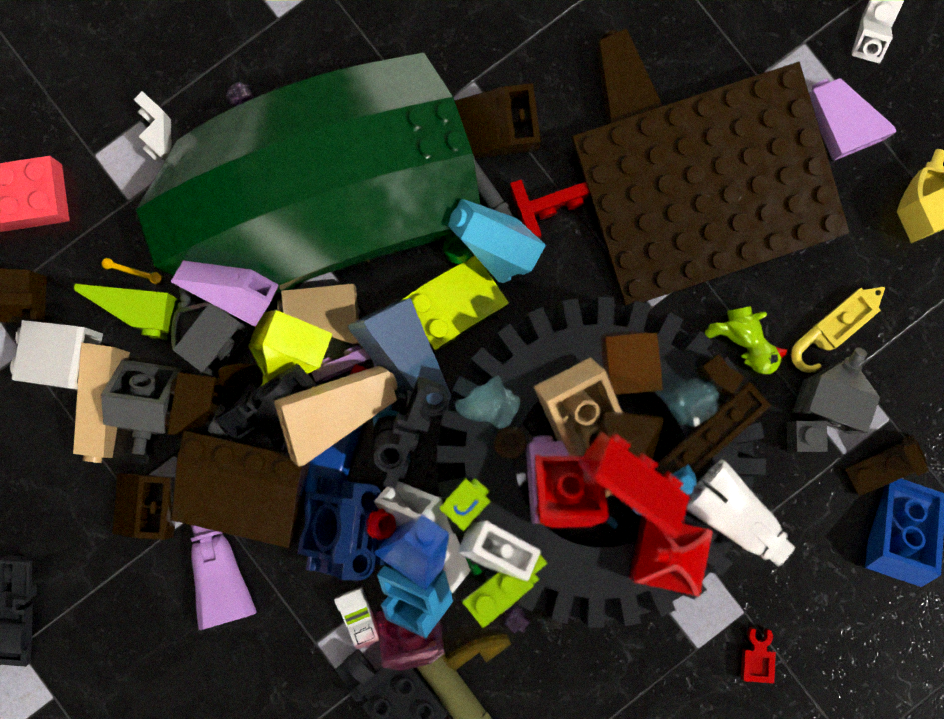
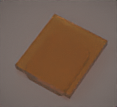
[605,333,663,395]

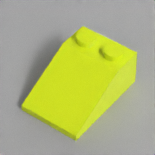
[402,256,509,353]

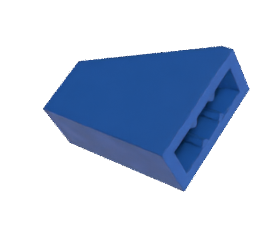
[375,515,449,590]

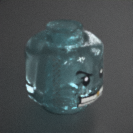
[668,378,719,427]

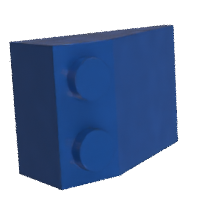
[865,479,944,587]

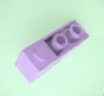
[171,261,279,327]

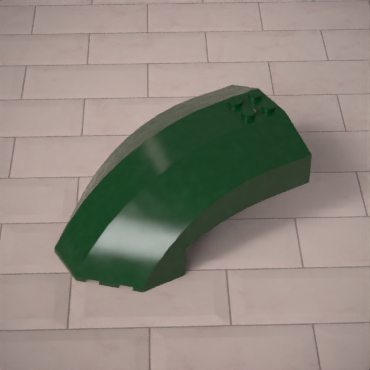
[136,52,480,298]

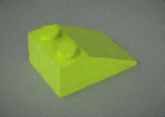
[74,284,181,340]

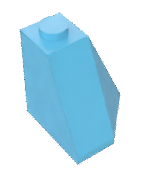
[448,198,546,283]

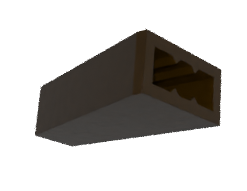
[597,28,663,125]

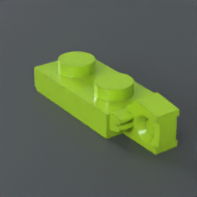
[463,554,547,628]

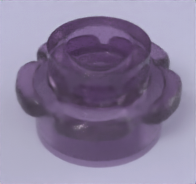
[225,83,254,108]
[503,605,531,633]

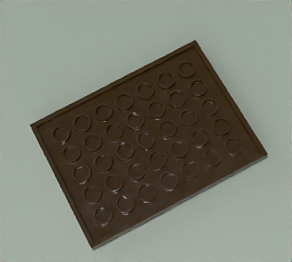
[571,61,850,306]

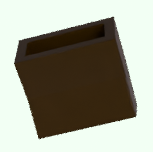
[695,354,744,396]

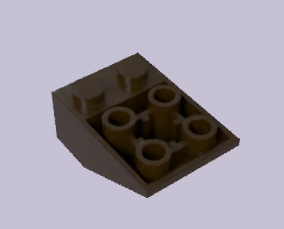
[454,83,541,159]

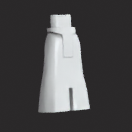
[686,459,795,566]

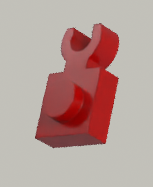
[741,627,776,683]

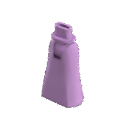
[190,525,257,630]

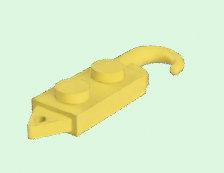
[791,287,885,373]

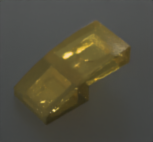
[447,634,511,671]

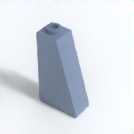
[348,298,451,405]

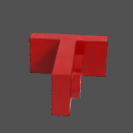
[509,179,590,239]

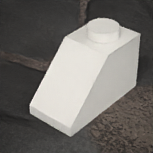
[458,521,541,581]

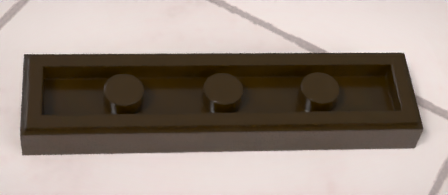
[654,381,771,477]

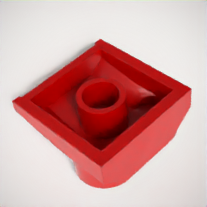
[534,455,608,527]

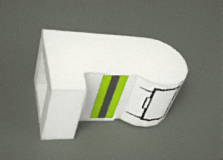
[334,585,381,649]

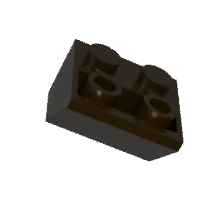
[165,372,225,436]
[112,473,175,540]

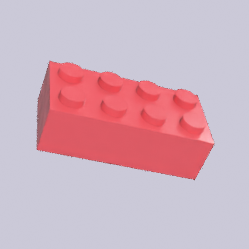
[0,156,70,232]

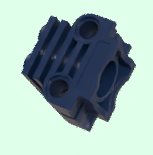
[298,477,389,580]

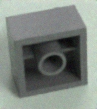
[171,287,252,377]
[792,348,880,434]
[101,360,182,455]

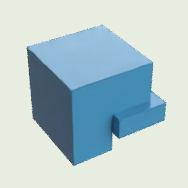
[377,566,453,638]

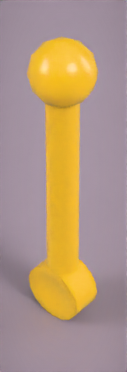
[101,258,162,284]

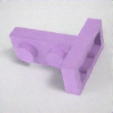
[311,345,377,383]

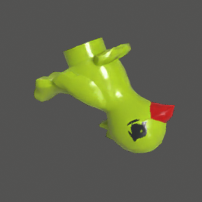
[705,306,788,374]

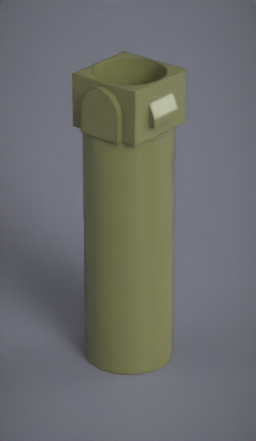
[411,642,492,719]

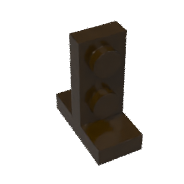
[845,434,929,496]

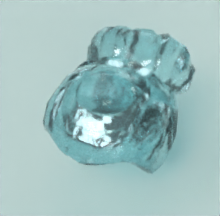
[455,375,520,428]

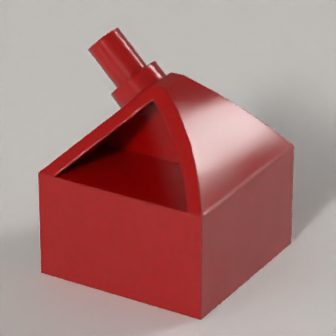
[629,515,713,597]

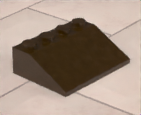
[172,431,310,548]

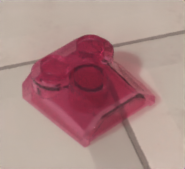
[376,611,445,671]

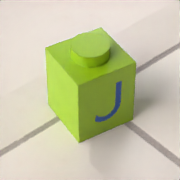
[439,478,490,531]

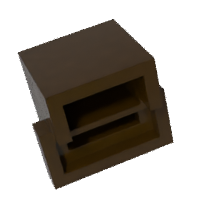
[0,269,47,323]

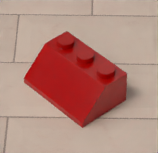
[578,432,690,539]

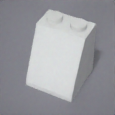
[10,320,103,390]

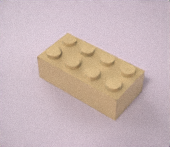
[534,358,622,497]

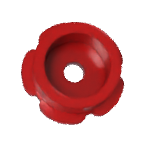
[367,509,396,540]

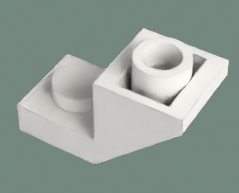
[852,0,904,64]
[134,91,171,161]

